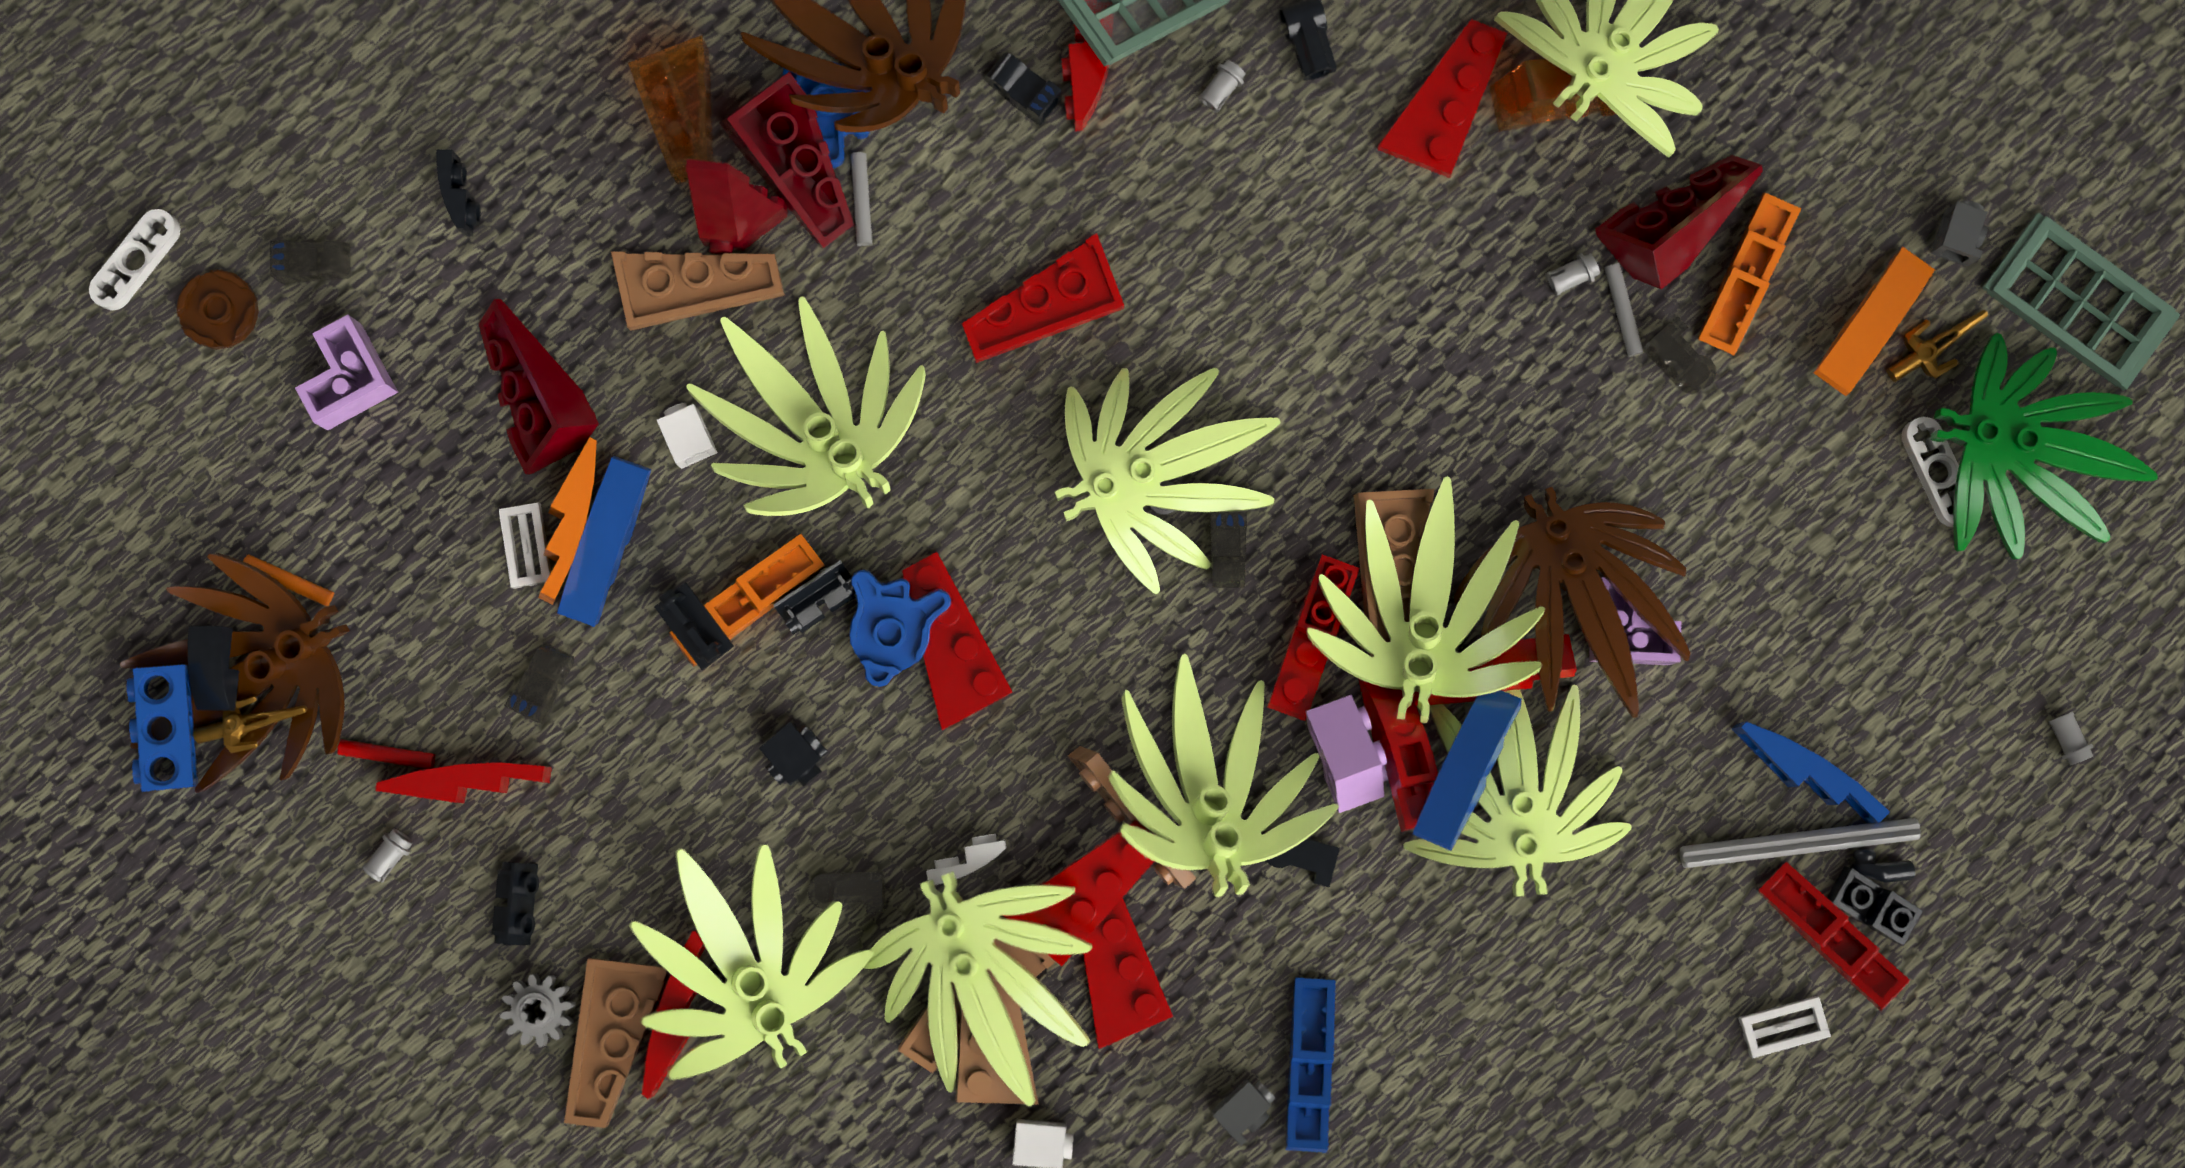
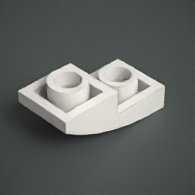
[926,834,1007,885]

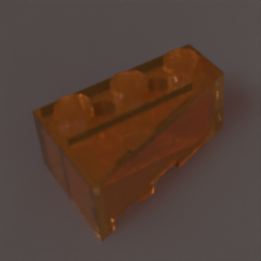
[628,35,714,184]
[1489,59,1616,132]

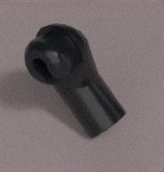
[1852,849,1915,883]

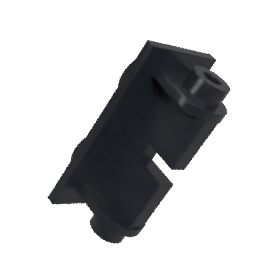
[773,560,856,635]
[654,582,734,671]
[491,861,539,945]

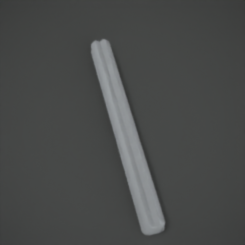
[1680,818,1921,868]

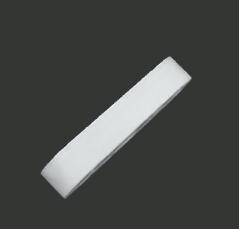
[89,209,180,310]
[1902,417,1959,527]

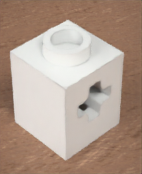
[657,403,718,469]
[1013,1119,1073,1168]

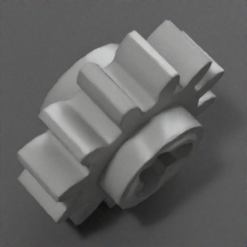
[500,973,576,1047]

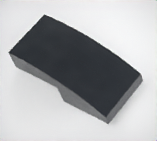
[436,149,481,237]
[188,626,239,711]
[1827,866,1923,946]

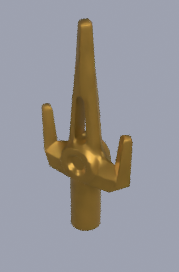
[1886,310,1988,382]
[193,696,308,753]

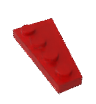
[1377,19,1507,178]
[962,233,1125,363]
[902,552,1013,731]
[1003,820,1155,967]
[1083,898,1173,1049]

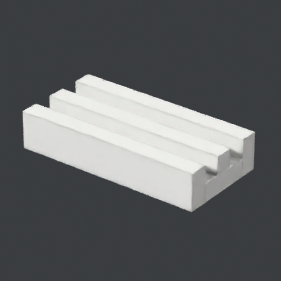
[499,502,552,589]
[1738,996,1831,1058]

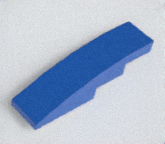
[557,456,651,627]
[1413,690,1522,851]
[1732,722,1890,824]
[1285,978,1336,1153]

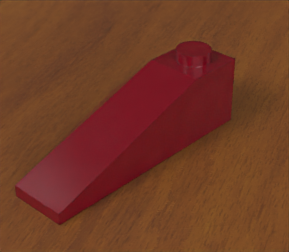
[719,72,854,249]
[1595,155,1763,289]
[686,159,788,255]
[479,299,599,475]

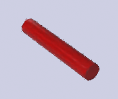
[337,739,436,769]

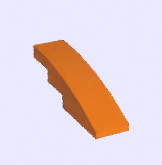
[1698,192,1802,356]
[1814,247,1935,396]
[538,437,597,605]
[670,534,825,667]

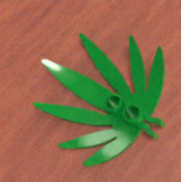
[1930,333,2158,560]

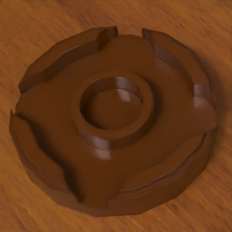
[176,270,259,349]

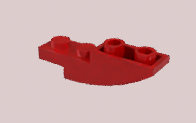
[1061,0,1113,131]
[1267,554,1360,721]
[1358,678,1438,832]

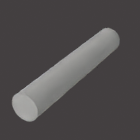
[851,152,872,246]
[1604,263,1644,357]

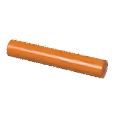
[243,554,335,606]

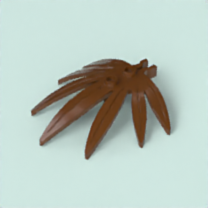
[740,0,966,132]
[1454,487,1690,718]
[119,553,350,793]

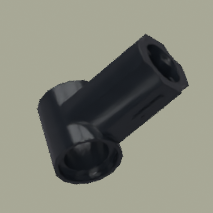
[1279,0,1337,81]

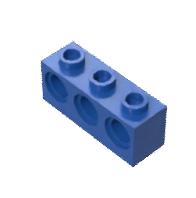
[127,665,198,792]

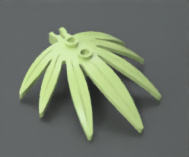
[1494,0,1719,158]
[686,296,926,516]
[1055,368,1280,594]
[1307,476,1545,723]
[1109,654,1339,897]
[1403,685,1631,897]
[630,845,874,1080]
[864,871,1093,1106]

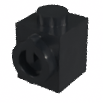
[759,722,828,787]

